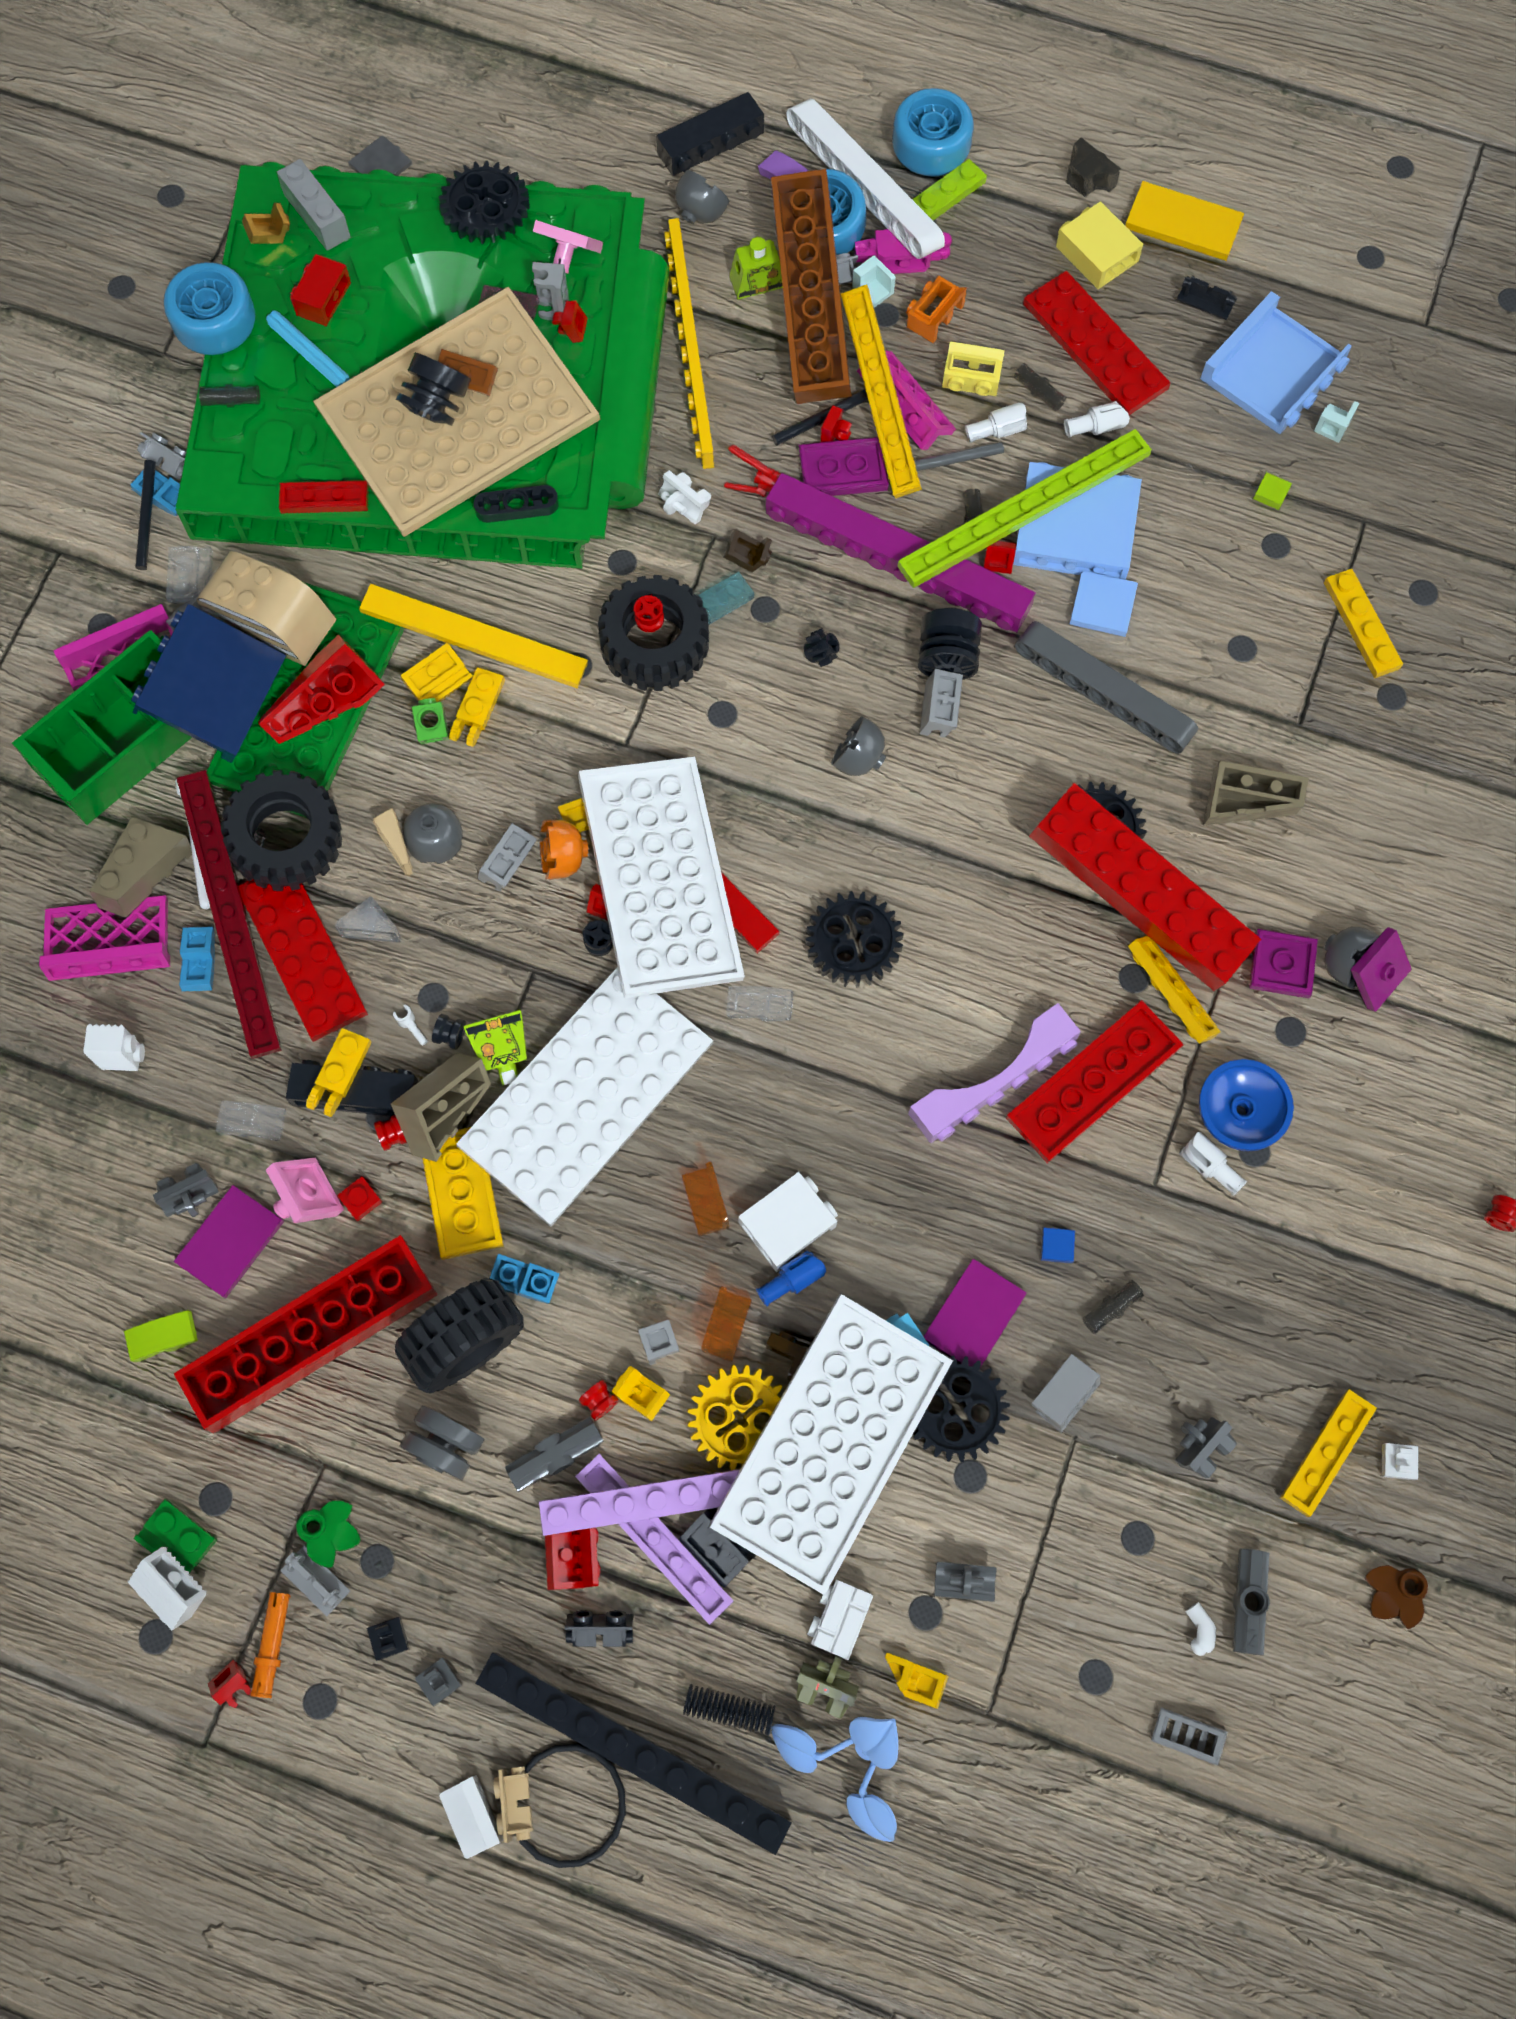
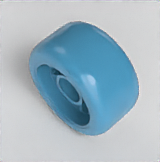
[892,88,974,176]
[818,169,866,255]
[164,262,255,355]

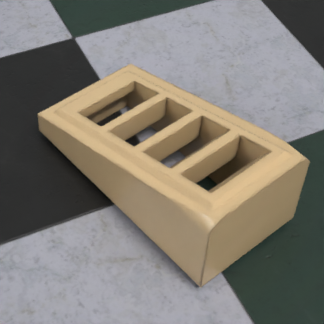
[373,808,413,876]

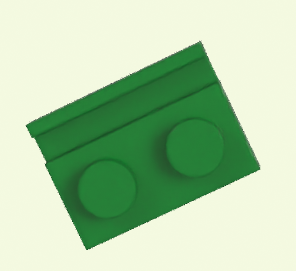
[133,1499,218,1576]

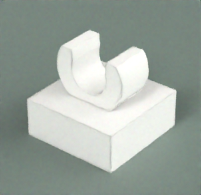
[1382,1443,1418,1480]

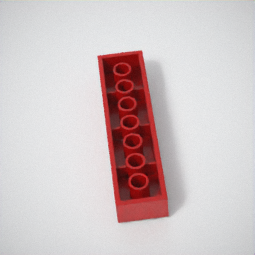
[1029,783,1261,991]
[173,1235,438,1434]

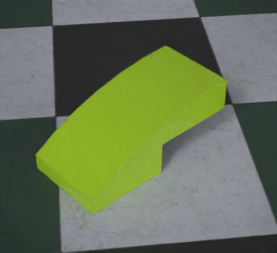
[124,1310,198,1362]

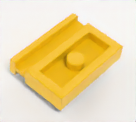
[400,642,473,702]

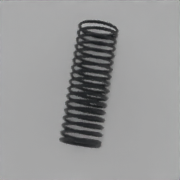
[683,1684,776,1736]

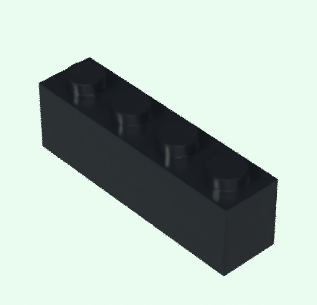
[656,92,764,176]
[286,1060,418,1116]

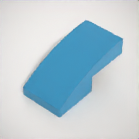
[130,470,180,516]
[179,927,215,992]

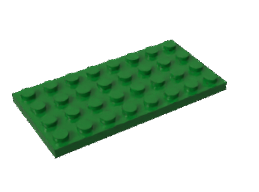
[207,581,405,819]

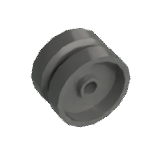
[399,1405,485,1481]

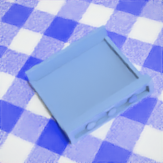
[1200,291,1352,434]
[1013,462,1142,580]

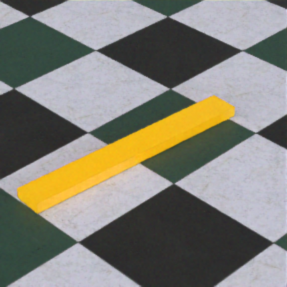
[841,284,922,499]
[360,583,588,689]

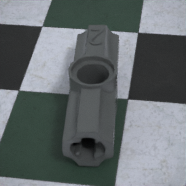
[505,1417,604,1492]
[1233,1549,1270,1656]

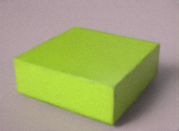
[1253,472,1292,510]

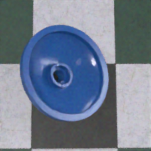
[1199,1059,1294,1151]

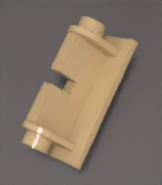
[494,1766,533,1843]

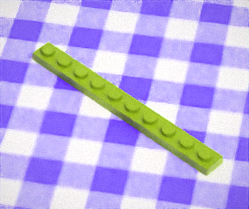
[897,429,1152,588]

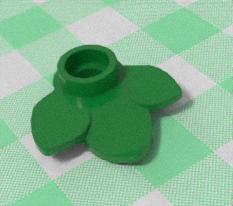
[296,1500,361,1568]

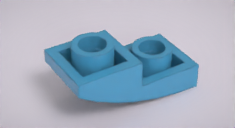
[489,1254,560,1304]

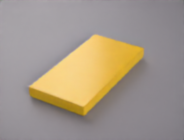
[1125,181,1244,261]
[422,1127,504,1260]

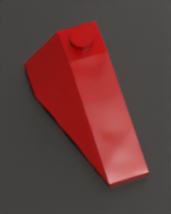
[258,635,385,744]

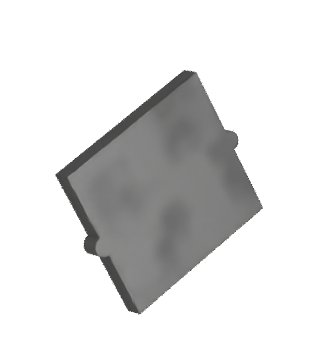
[348,135,412,176]

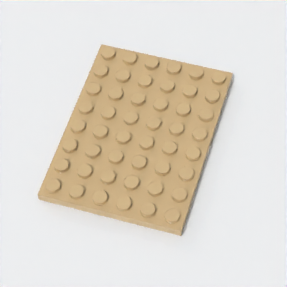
[313,287,600,537]

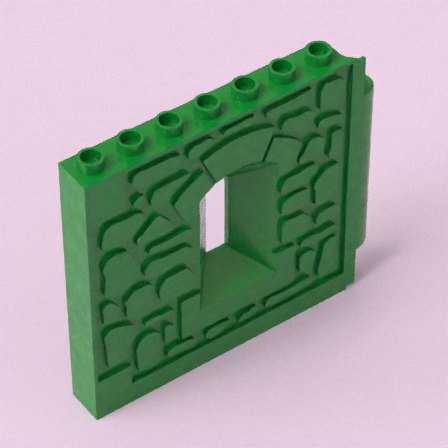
[175,162,670,569]

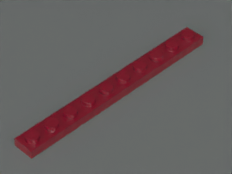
[176,770,282,1059]

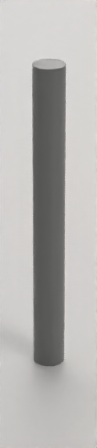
[914,442,1004,471]

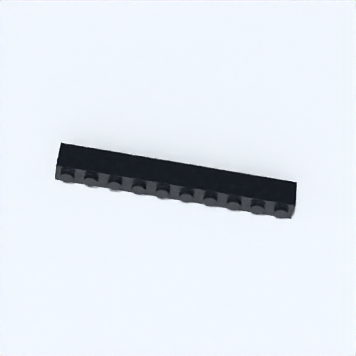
[475,1652,792,1855]

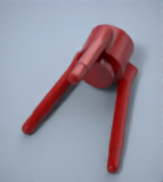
[724,444,781,497]

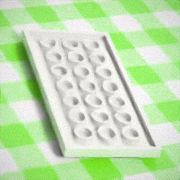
[578,757,745,998]
[456,967,713,1227]
[709,1294,953,1595]

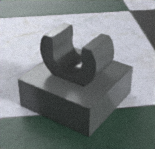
[414,1657,463,1707]

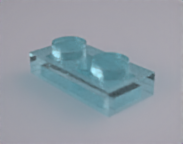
[699,572,754,625]

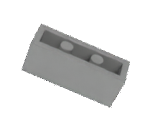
[277,159,351,251]

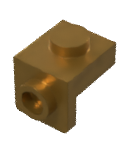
[242,203,290,244]

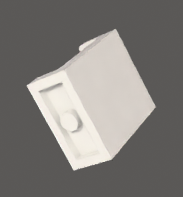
[738,1172,838,1272]

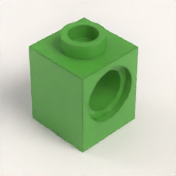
[412,698,450,744]

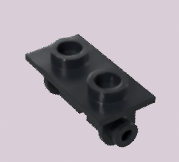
[1176,275,1237,320]
[565,1610,634,1647]

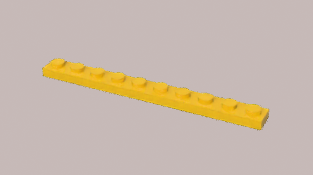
[664,218,714,469]

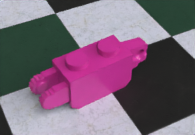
[855,229,952,274]

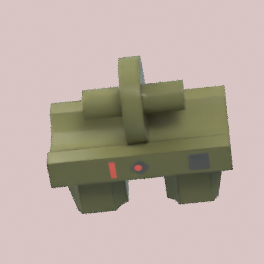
[796,1655,859,1719]

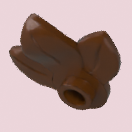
[1365,1565,1428,1629]

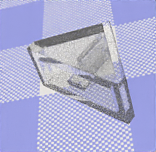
[335,896,401,943]

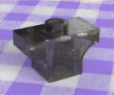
[1066,138,1121,198]

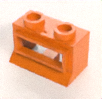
[906,276,967,344]

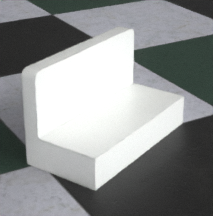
[439,1775,504,1859]

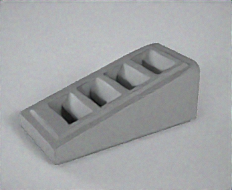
[1151,1708,1228,1766]

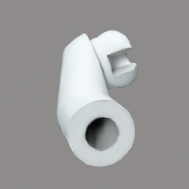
[1185,1602,1216,1656]

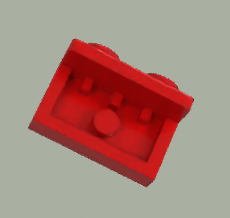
[545,1527,600,1590]

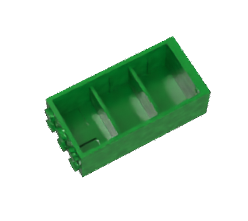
[12,629,192,825]

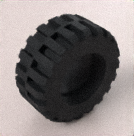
[598,575,709,691]
[221,770,342,891]
[395,1278,524,1393]

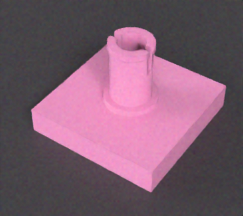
[533,220,603,274]
[266,1157,344,1224]

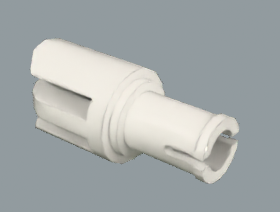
[1064,401,1130,438]
[965,402,1027,443]
[1179,1132,1247,1196]

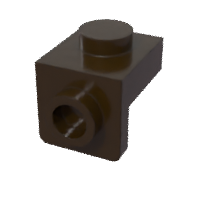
[723,530,772,573]
[766,1331,807,1381]

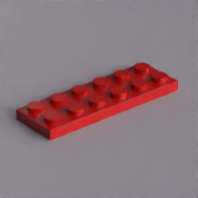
[1023,270,1171,415]
[238,879,368,1042]
[1006,1000,1184,1164]

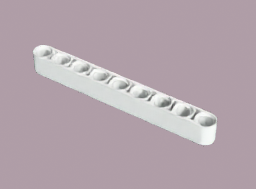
[786,98,945,259]

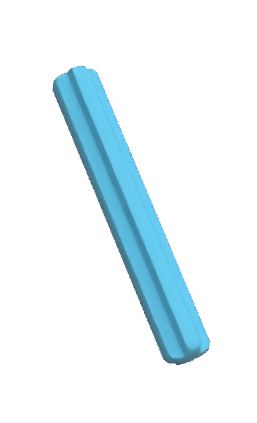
[266,310,350,387]

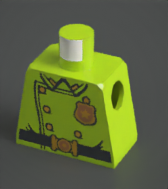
[730,237,783,300]
[464,1010,527,1086]

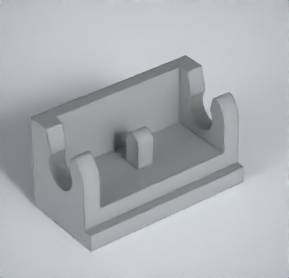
[532,262,569,320]
[920,669,963,737]
[478,823,537,891]
[1032,1354,1101,1433]

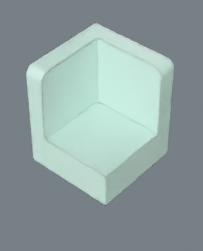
[852,255,895,307]
[1314,401,1360,443]

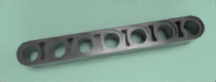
[1015,621,1198,754]

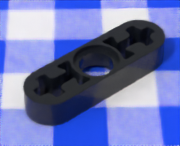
[473,485,559,523]

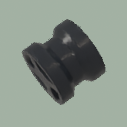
[583,920,613,956]
[432,1014,466,1050]

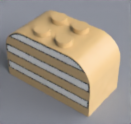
[196,551,337,666]

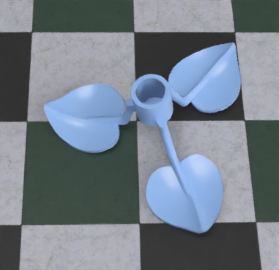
[771,1717,898,1842]

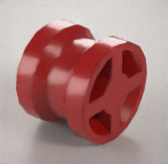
[634,595,664,632]
[374,1115,407,1151]
[1484,1195,1516,1232]
[578,1380,620,1421]

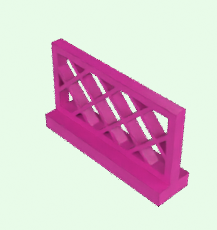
[39,895,170,981]

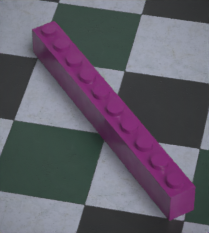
[766,473,1036,633]

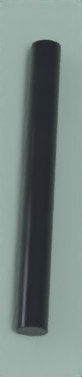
[772,389,868,446]
[135,460,156,570]

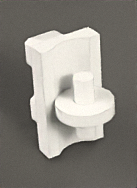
[658,470,711,524]

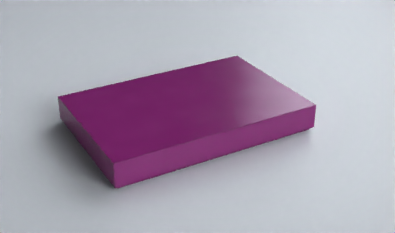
[799,437,889,496]
[173,1185,284,1299]
[923,1259,1027,1368]

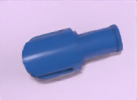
[756,1251,826,1307]

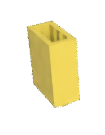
[1056,201,1143,289]

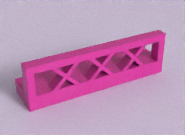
[857,350,956,450]
[53,604,173,691]

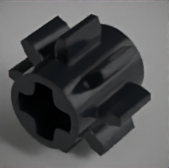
[803,628,840,667]

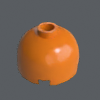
[540,819,588,880]

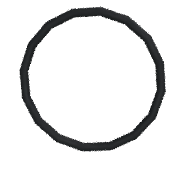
[519,1744,626,1868]

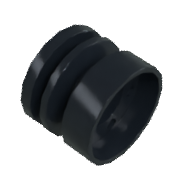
[396,352,471,426]
[918,608,982,680]

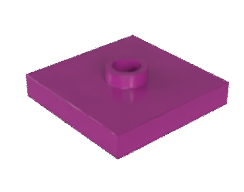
[1351,927,1412,1012]
[1249,929,1318,999]

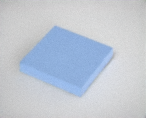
[1069,570,1138,637]

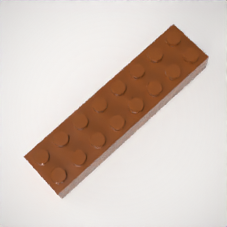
[771,169,852,404]

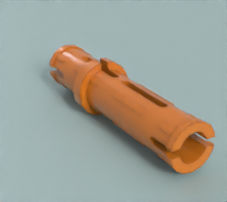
[250,1592,291,1699]

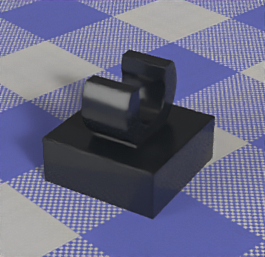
[367,1617,410,1661]

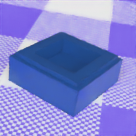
[1041,1228,1075,1263]

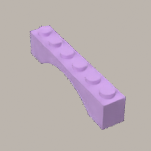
[908,1003,1081,1143]

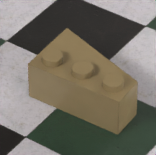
[1203,760,1309,826]
[90,817,192,917]
[391,1053,491,1162]

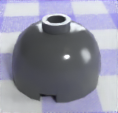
[675,170,730,224]
[831,716,886,776]
[403,803,463,864]
[1324,926,1379,989]

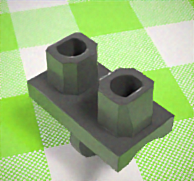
[153,1163,219,1217]
[1175,1417,1237,1478]
[934,1562,997,1602]

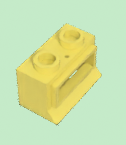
[942,341,1005,396]

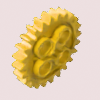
[687,1364,782,1470]

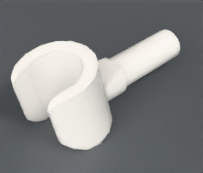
[393,1005,428,1046]

